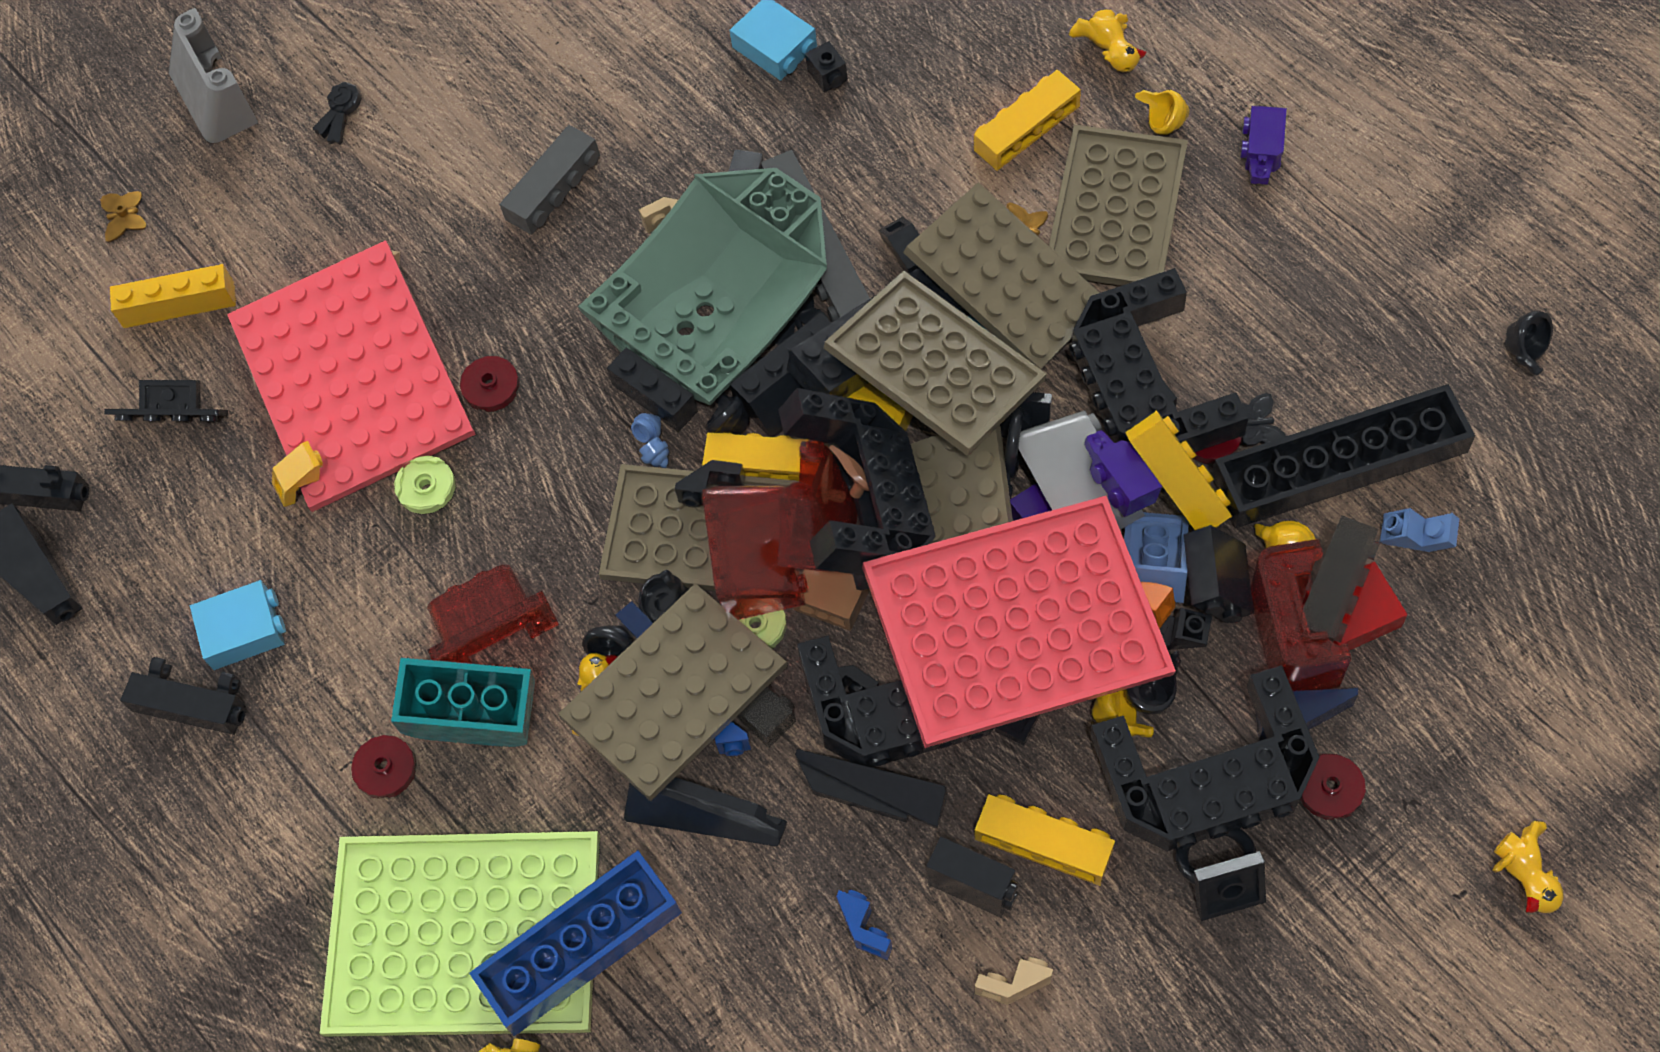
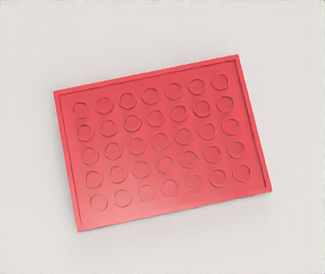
[227,240,476,512]
[862,496,1176,748]

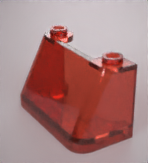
[778,440,858,572]
[702,485,808,620]

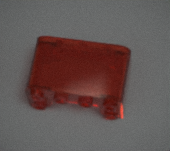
[1251,539,1352,691]

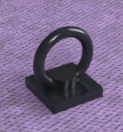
[1000,392,1052,480]
[1175,828,1266,921]

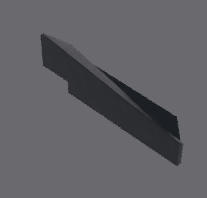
[795,749,947,829]
[624,777,788,847]

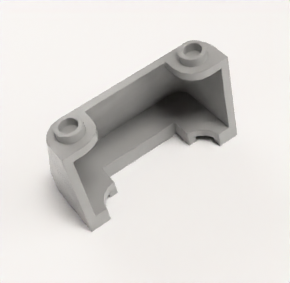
[169,8,258,143]
[1018,410,1145,530]

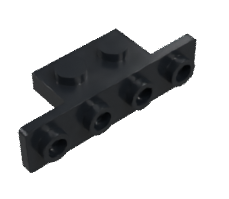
[104,380,228,421]

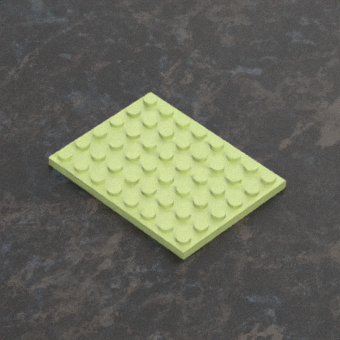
[320,831,600,1037]

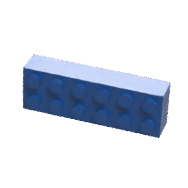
[469,850,682,1037]

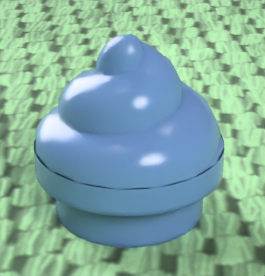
[631,413,661,443]
[639,436,669,468]

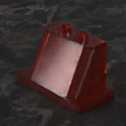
[427,565,559,664]

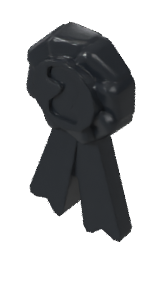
[313,82,362,145]

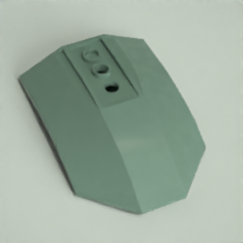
[578,168,827,405]

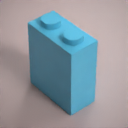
[729,0,817,81]
[190,580,286,670]

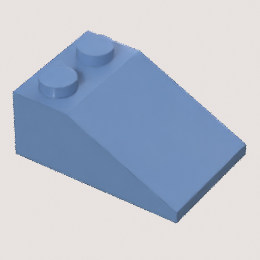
[1124,512,1189,603]

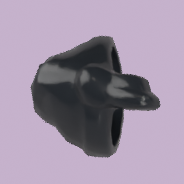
[1504,310,1553,376]
[705,392,749,435]
[638,570,688,623]
[582,625,633,656]
[1125,651,1181,714]

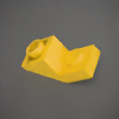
[272,441,323,507]

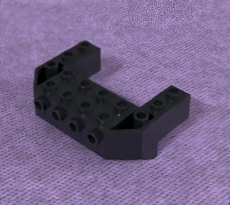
[1069,268,1249,452]
[778,388,936,590]
[797,635,994,767]
[1091,665,1320,852]

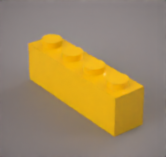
[974,70,1081,171]
[110,264,236,328]
[1125,411,1232,530]
[702,433,829,487]
[975,794,1115,886]

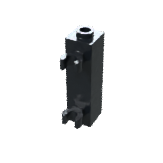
[0,465,89,512]
[120,657,246,735]

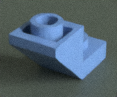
[1380,508,1459,552]

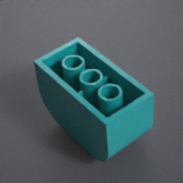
[391,658,535,747]

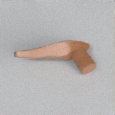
[829,445,869,499]

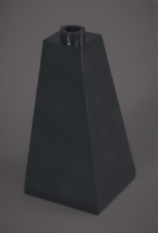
[0,503,83,625]

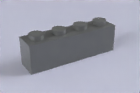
[499,125,600,235]

